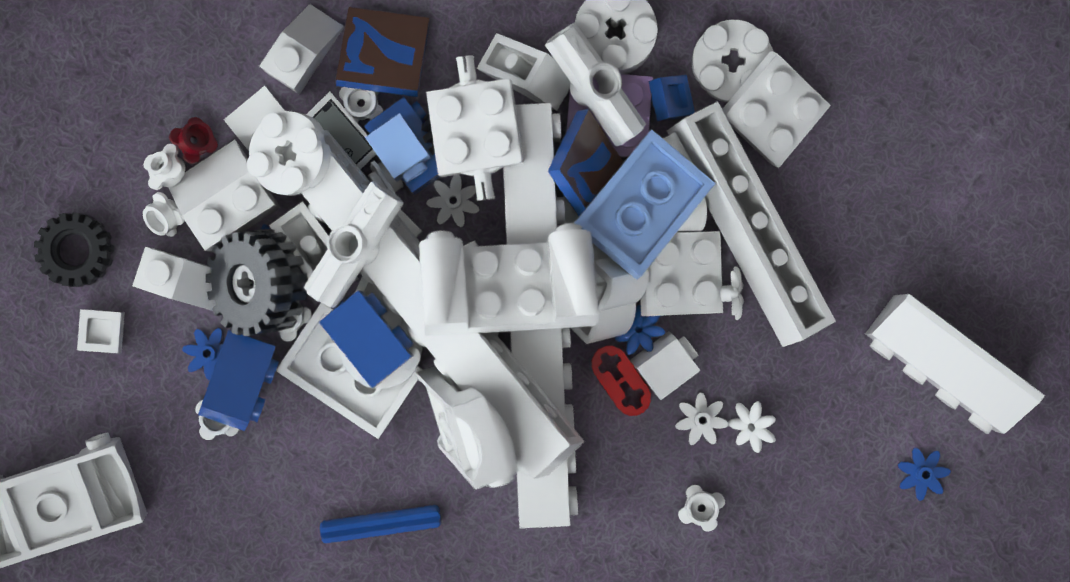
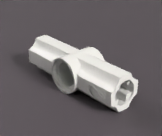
[545,22,646,146]
[303,181,404,308]

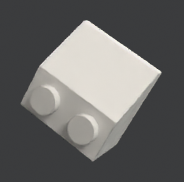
[168,140,280,252]

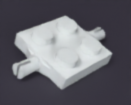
[426,55,524,201]

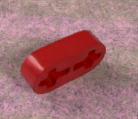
[591,346,651,416]

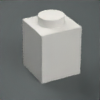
[630,331,700,400]

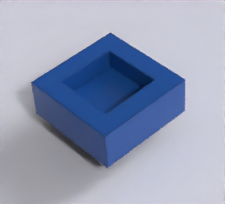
[648,75,695,121]

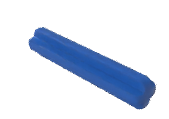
[320,505,441,544]

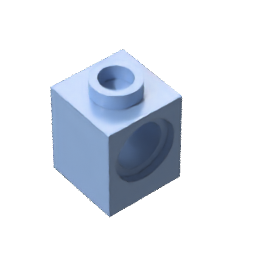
[365,113,430,182]

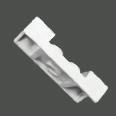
[419,224,599,336]
[416,366,518,489]
[0,433,147,568]

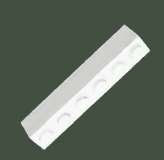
[667,101,836,347]

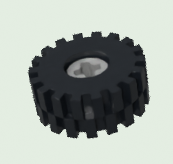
[206,229,308,336]

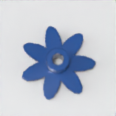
[614,305,665,355]
[182,328,223,380]
[898,448,951,501]

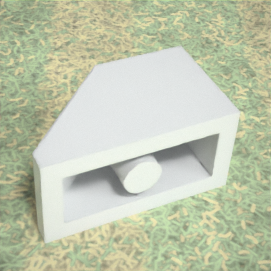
[260,4,344,95]
[477,33,570,111]
[269,201,359,283]
[132,247,216,311]

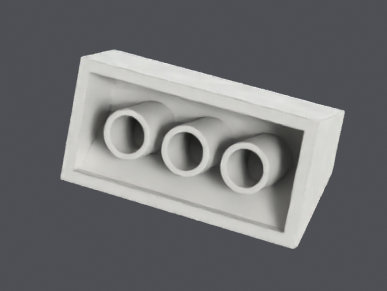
[865,294,1045,434]

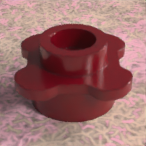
[169,117,218,164]

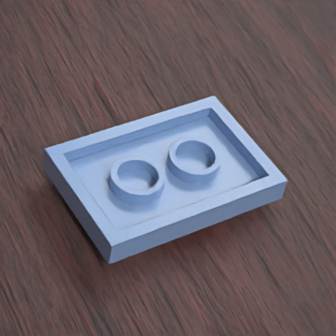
[574,129,715,280]

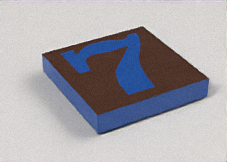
[336,7,430,97]
[548,109,624,217]

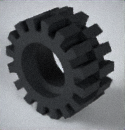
[34,213,114,287]

